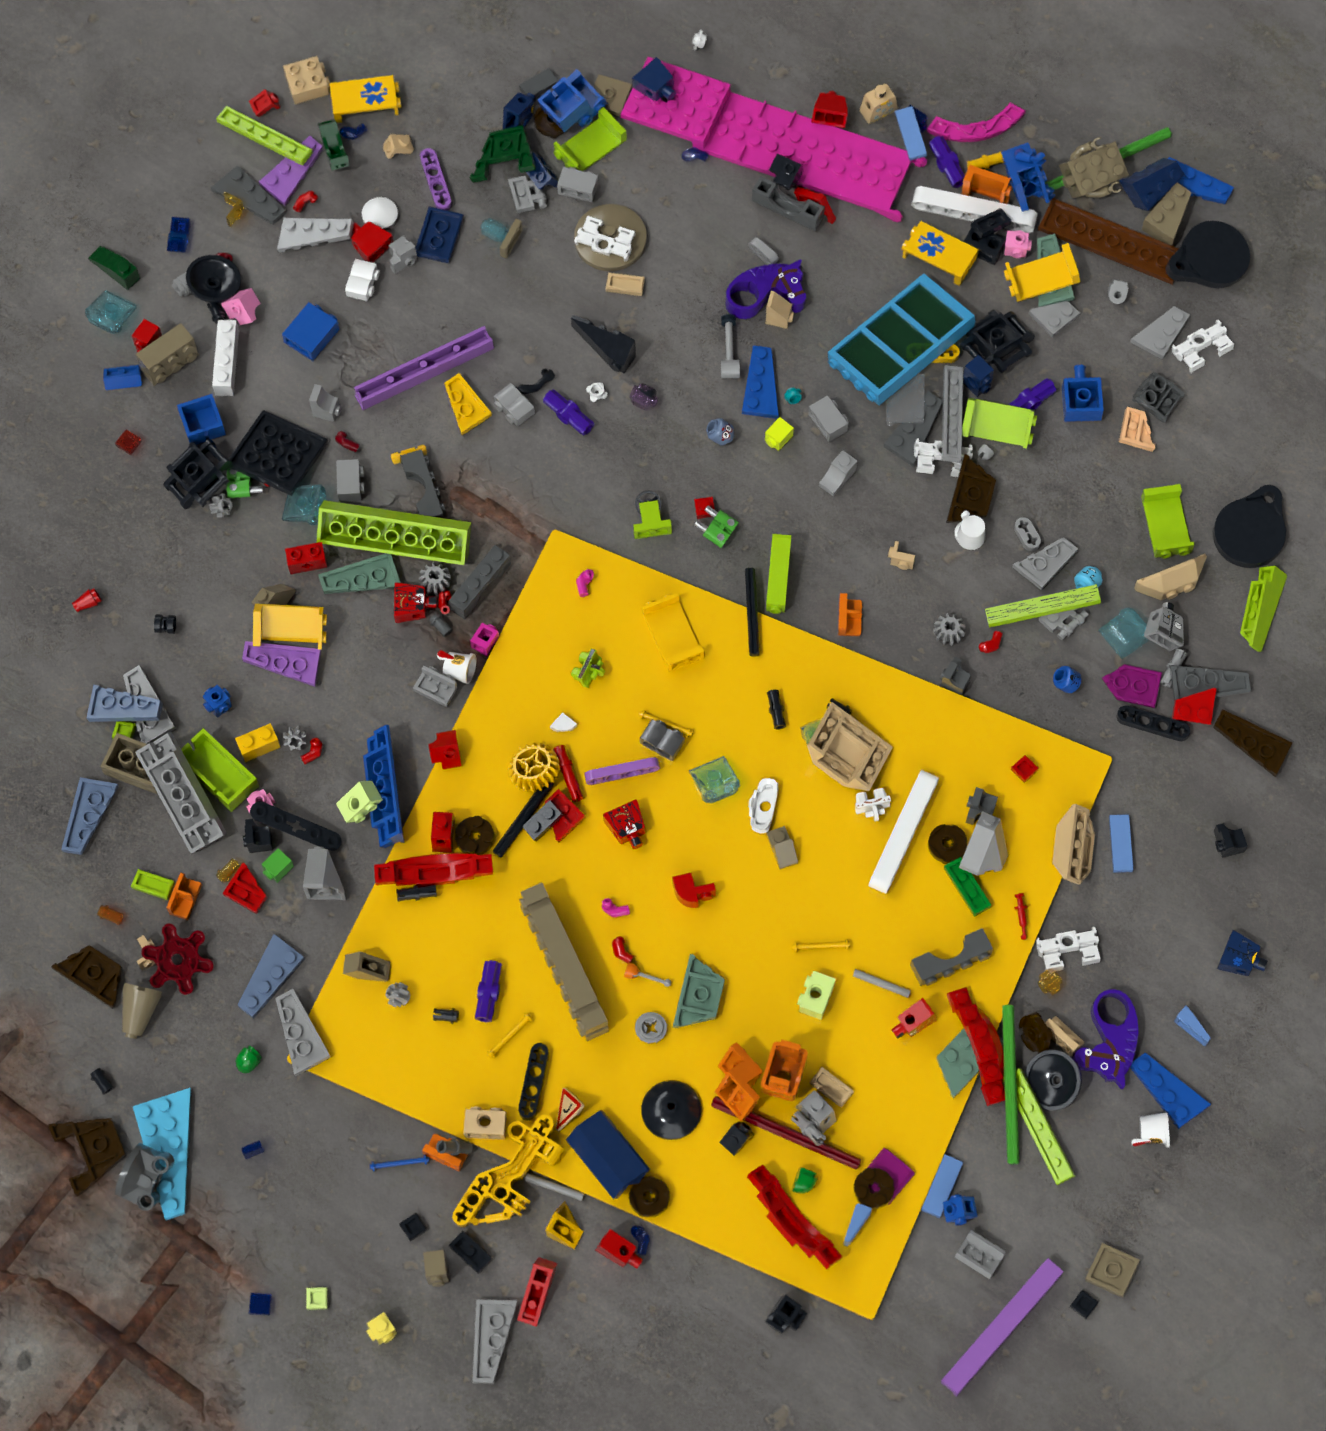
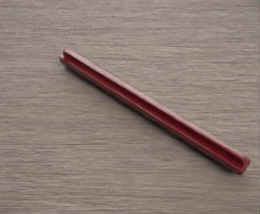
[711,1096,861,1170]

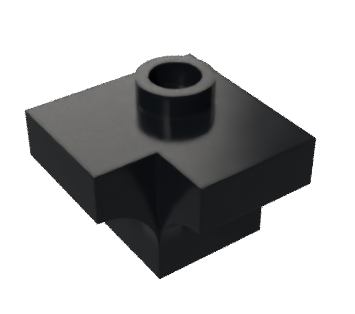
[769,153,803,190]
[243,819,273,853]
[1214,823,1248,858]
[765,1294,808,1334]

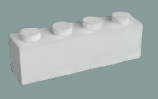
[212,320,239,396]

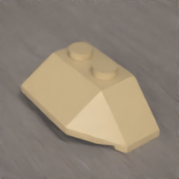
[1134,554,1207,600]
[1052,804,1095,885]

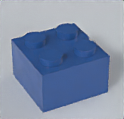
[537,77,591,132]
[177,394,226,444]

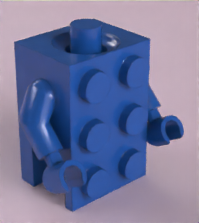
[1001,142,1056,212]

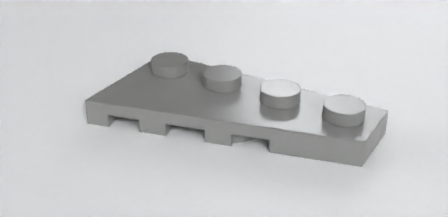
[277,218,354,253]
[123,665,176,744]
[275,989,330,1077]
[473,1300,518,1384]

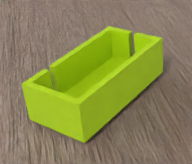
[181,728,259,812]

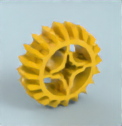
[508,743,560,793]

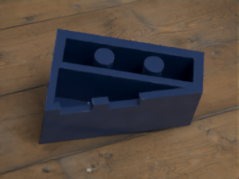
[1119,158,1185,211]

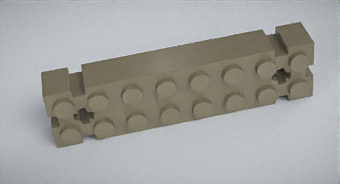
[519,883,609,1041]

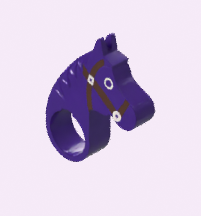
[725,260,806,319]
[1073,989,1138,1090]

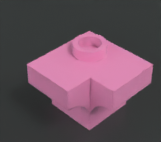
[221,288,261,325]

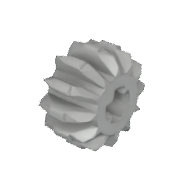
[419,562,451,595]
[933,613,966,646]

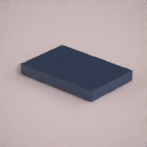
[416,207,464,264]

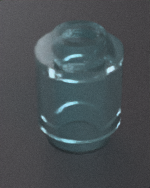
[480,218,509,243]

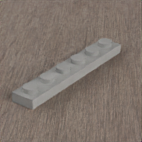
[942,365,963,463]

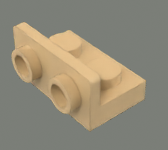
[1045,1016,1084,1057]

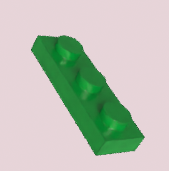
[944,857,992,917]

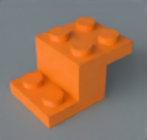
[715,1042,763,1121]

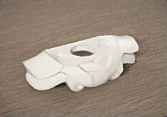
[748,778,778,834]

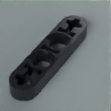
[1116,706,1190,742]
[518,1043,549,1120]

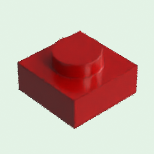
[694,497,715,519]
[1011,755,1039,783]

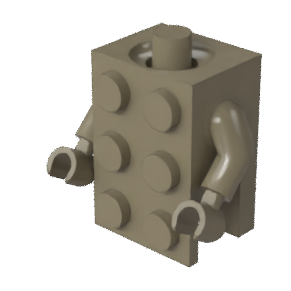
[1059,136,1129,198]

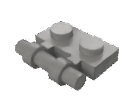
[508,175,547,214]
[1039,608,1089,640]

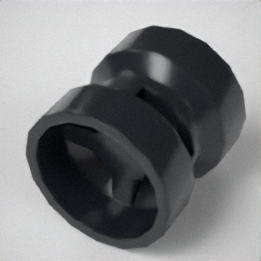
[154,614,176,634]

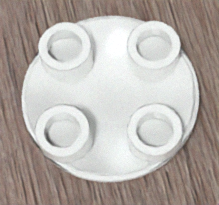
[362,197,398,229]

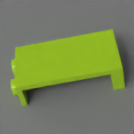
[553,107,627,172]
[962,398,1037,449]
[1141,484,1194,559]

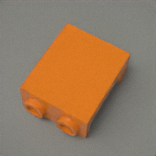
[961,165,1012,204]

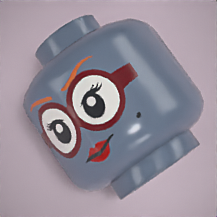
[706,418,734,446]

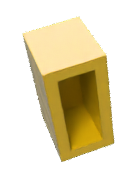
[235,723,281,762]

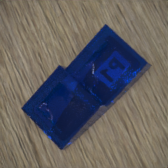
[167,217,191,253]

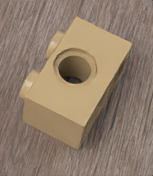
[464,1107,507,1140]

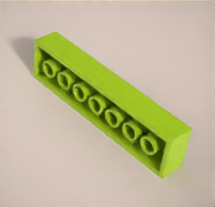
[316,500,472,565]

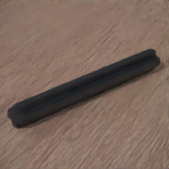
[745,568,760,657]
[493,782,554,858]

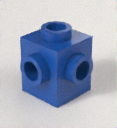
[202,685,232,718]
[943,1195,978,1226]

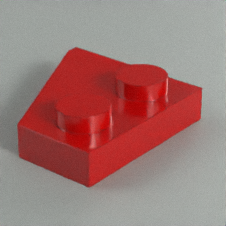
[794,187,836,224]
[1172,688,1216,725]
[545,789,586,842]
[223,863,267,914]

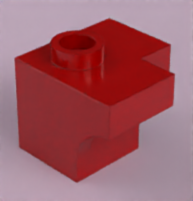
[428,730,462,769]

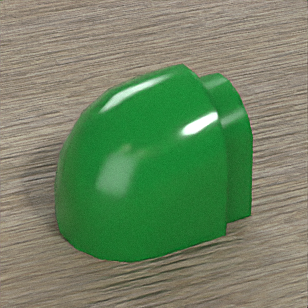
[236,1045,262,1073]
[792,1167,817,1194]

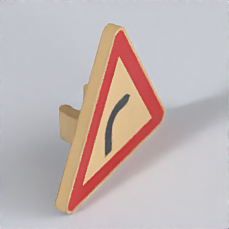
[556,1088,584,1131]

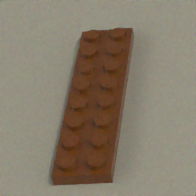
[1038,198,1181,284]

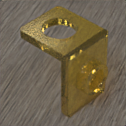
[223,192,244,227]

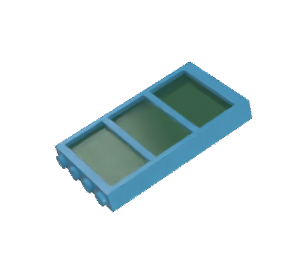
[827,274,975,405]

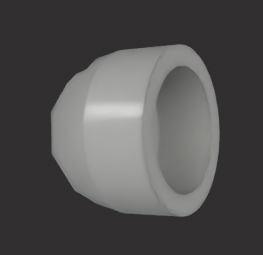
[978,444,994,460]

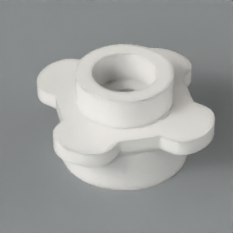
[692,30,706,50]
[586,382,607,402]

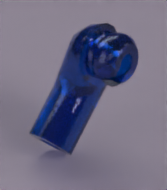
[339,124,367,140]
[681,147,709,162]
[630,1225,650,1255]

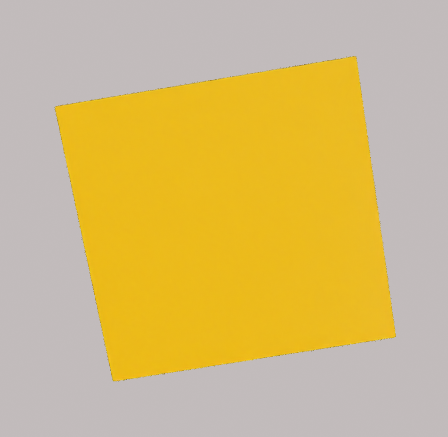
[287,530,1112,1320]

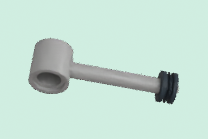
[721,314,740,379]

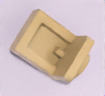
[383,134,414,159]
[888,541,915,570]
[137,935,155,970]

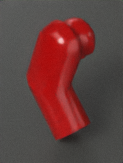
[293,191,318,212]
[438,590,451,614]
[979,631,1003,653]
[300,738,323,765]
[612,936,634,964]

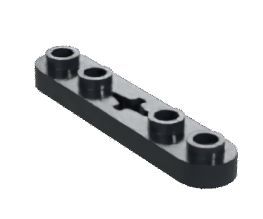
[250,802,342,851]

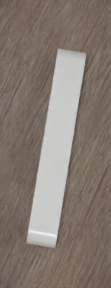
[912,186,1037,233]
[868,770,939,894]

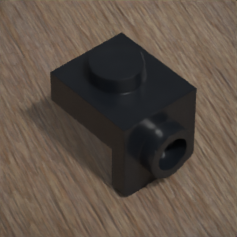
[719,1121,754,1156]

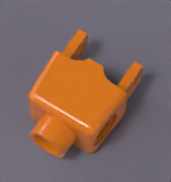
[761,1039,808,1101]

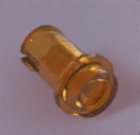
[97,905,124,925]

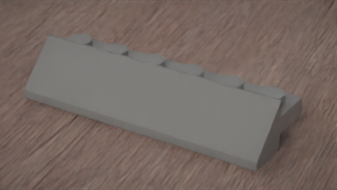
[135,732,227,854]

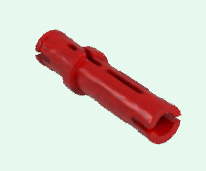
[553,745,584,802]

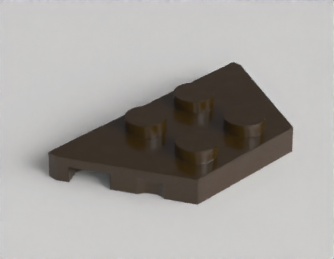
[946,454,996,523]
[51,945,122,1009]

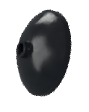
[186,255,241,303]
[1025,1050,1082,1110]
[641,1080,701,1140]

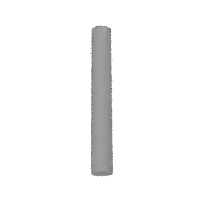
[853,969,911,998]
[525,1173,584,1201]

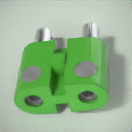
[227,469,263,498]
[694,506,739,548]

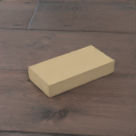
[606,273,645,296]
[810,1067,854,1108]

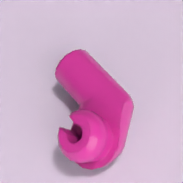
[576,569,594,597]
[601,898,630,918]

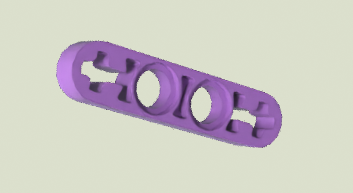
[420,148,451,211]
[584,757,660,785]

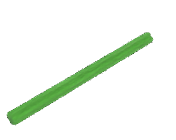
[1045,127,1171,190]
[1002,1005,1019,1164]

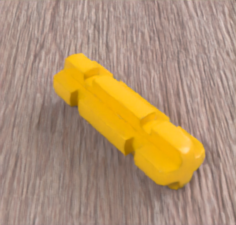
[391,444,427,464]

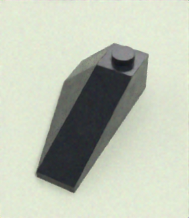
[571,315,636,374]

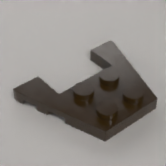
[48,1118,126,1197]

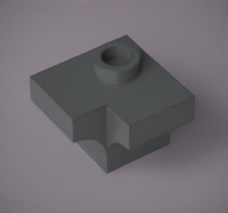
[940,657,971,695]
[966,787,998,825]

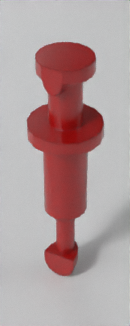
[1014,893,1028,940]

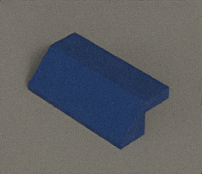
[566,1110,650,1199]

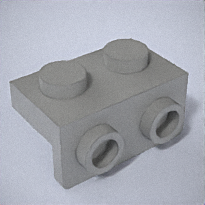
[413,665,458,708]
[955,1231,1006,1279]

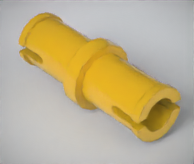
[966,151,1004,169]

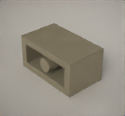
[423,1250,449,1287]

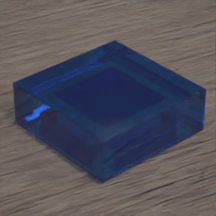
[241,1141,265,1159]
[249,1293,272,1316]

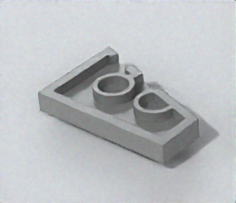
[1012,537,1078,590]

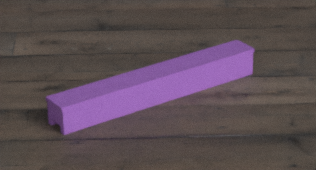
[354,326,494,410]
[941,1258,1064,1397]

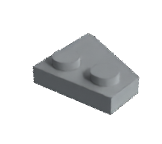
[1029,301,1080,338]

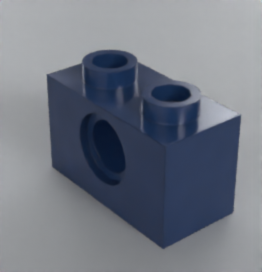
[963,355,994,397]

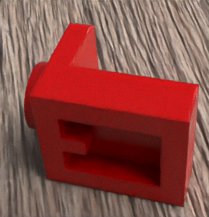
[249,89,281,117]

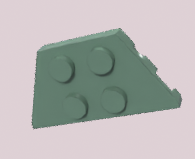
[673,954,725,1028]
[936,1029,1003,1099]

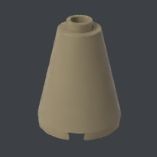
[122,983,162,1039]

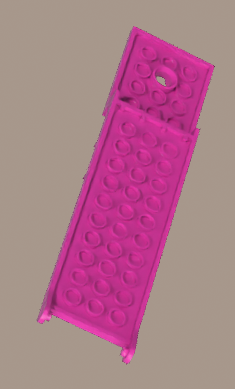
[621,57,927,222]

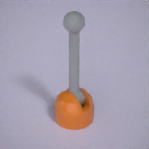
[624,962,671,987]

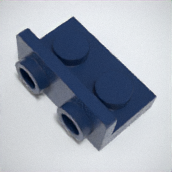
[526,152,559,190]

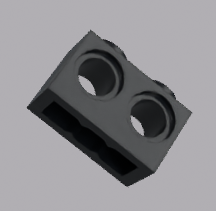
[963,227,1006,265]

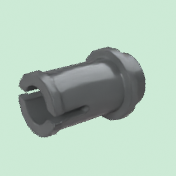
[429,613,453,637]

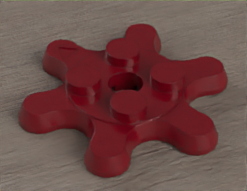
[141,923,213,995]

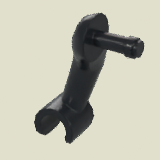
[516,368,555,395]

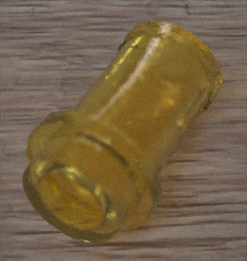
[216,858,240,883]

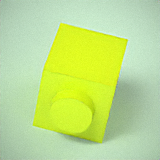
[765,417,794,451]

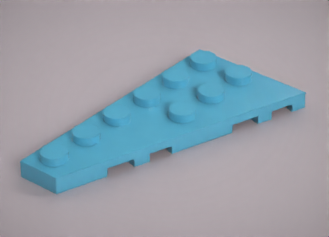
[133,1088,191,1220]

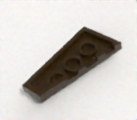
[1213,709,1292,777]

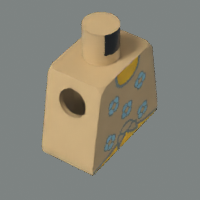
[860,84,898,124]

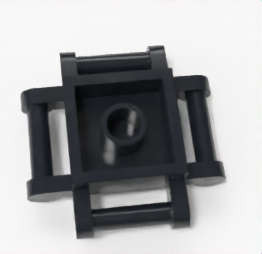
[960,309,1035,373]
[163,439,232,509]

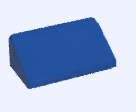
[103,365,142,390]

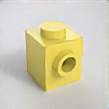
[367,1312,397,1345]

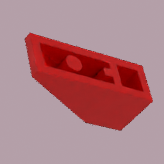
[517,1257,558,1327]

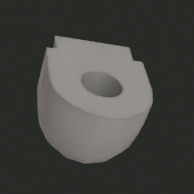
[172,272,191,296]
[1107,279,1129,304]

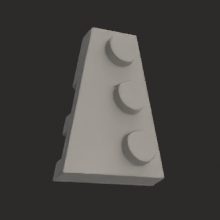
[1130,306,1190,359]

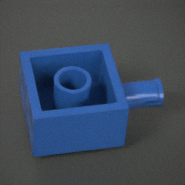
[1061,364,1104,422]

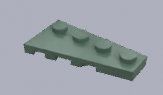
[1037,234,1075,307]
[318,553,400,594]

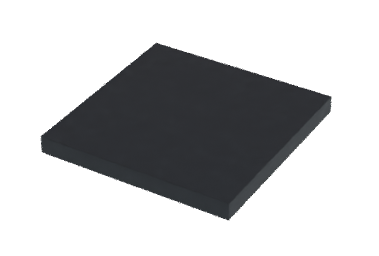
[229,410,328,496]

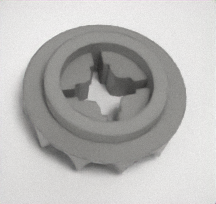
[635,1012,667,1044]

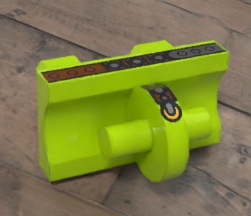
[571,649,605,688]

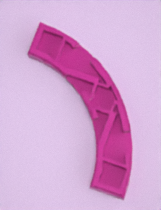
[927,102,1025,142]

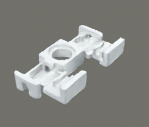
[574,216,636,261]
[1172,320,1234,373]
[914,438,973,477]
[1036,927,1101,973]

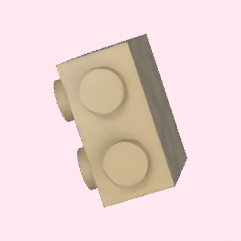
[283,56,330,104]

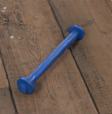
[370,1155,429,1171]

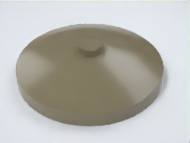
[574,204,647,271]

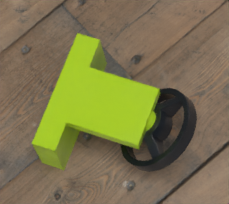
[633,491,672,539]

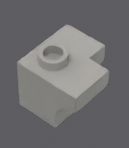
[389,236,417,274]

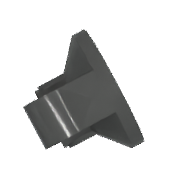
[115,1143,175,1211]

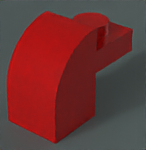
[672,873,716,908]

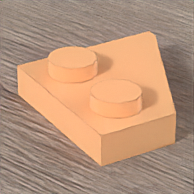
[1119,407,1155,452]

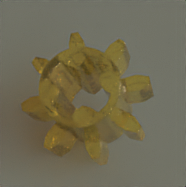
[1037,970,1062,995]

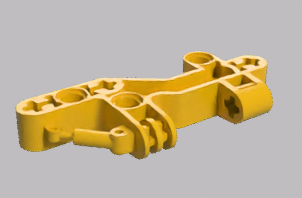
[452,1115,564,1228]

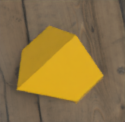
[545,1201,584,1249]

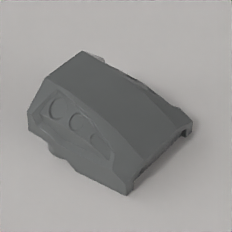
[1132,372,1185,422]

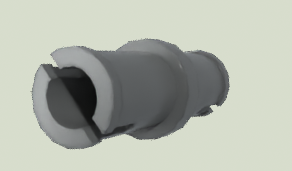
[436,1139,473,1156]

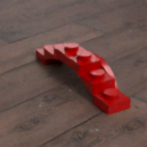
[374,854,493,887]
[946,988,1005,1106]
[747,1164,843,1270]

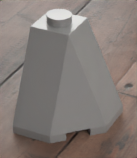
[959,811,1008,875]
[303,847,346,900]

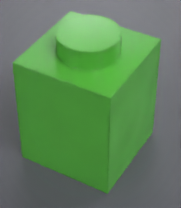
[261,848,294,883]

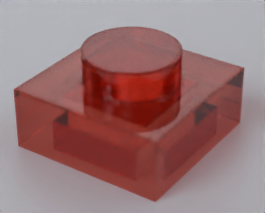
[115,429,142,455]

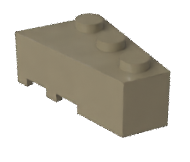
[1142,183,1192,246]

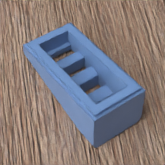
[1174,1006,1211,1046]
[843,1203,872,1247]

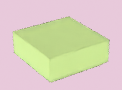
[306,1287,328,1310]

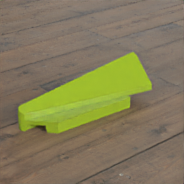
[1240,566,1287,652]

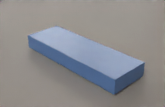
[895,106,927,161]
[1109,815,1133,873]
[921,1154,963,1218]

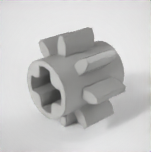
[209,494,233,518]
[283,726,306,751]
[386,982,410,1007]

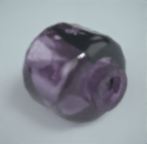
[630,383,658,411]

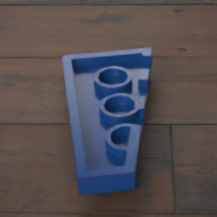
[1168,157,1234,204]
[742,345,779,419]
[1130,1053,1211,1129]

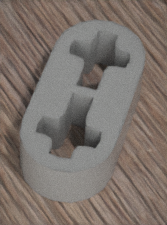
[748,237,779,265]
[1014,517,1041,552]

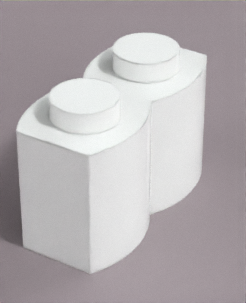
[345,259,380,301]

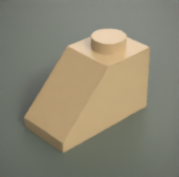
[766,291,794,329]

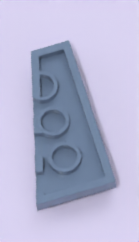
[86,685,163,722]
[61,777,119,855]
[238,934,304,1019]

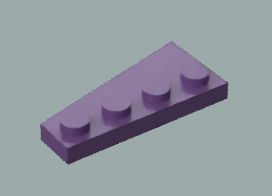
[259,136,323,206]
[242,641,321,687]

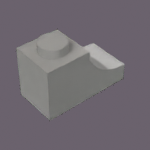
[309,384,341,422]
[819,450,857,496]

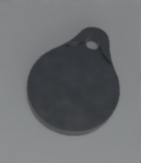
[1165,221,1250,288]
[1213,485,1286,568]

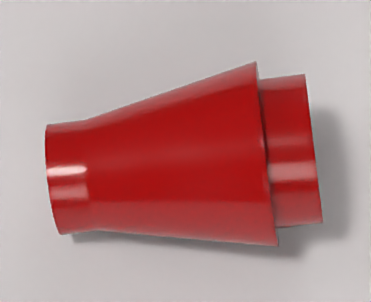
[72,588,102,612]

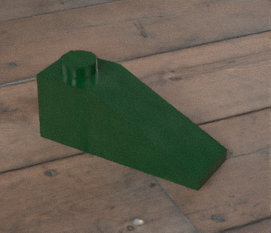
[88,246,140,290]

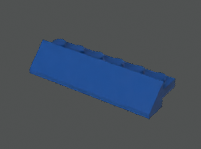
[363,725,404,848]

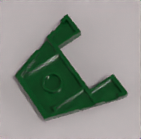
[470,125,536,183]

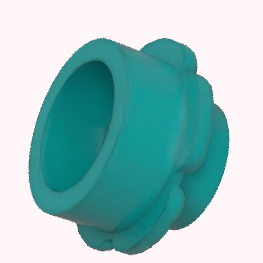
[784,387,802,404]

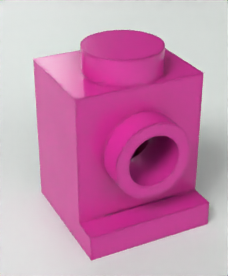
[470,623,499,657]

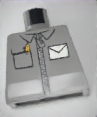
[1144,602,1184,651]
[796,1090,836,1134]

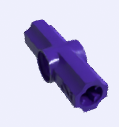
[929,136,965,188]
[1007,378,1056,410]
[543,389,594,436]
[475,960,502,1023]

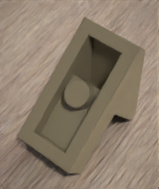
[766,826,798,869]

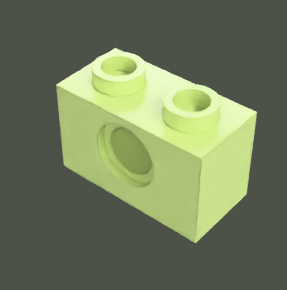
[336,781,383,823]
[797,971,836,1020]

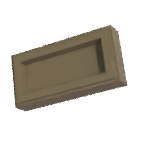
[500,219,523,258]

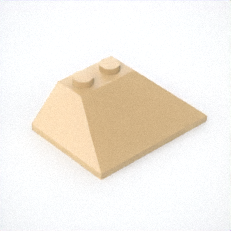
[807,702,893,791]

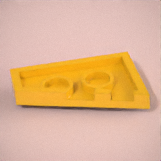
[444,373,492,435]

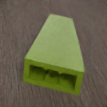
[766,534,791,614]

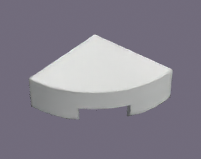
[550,712,577,732]

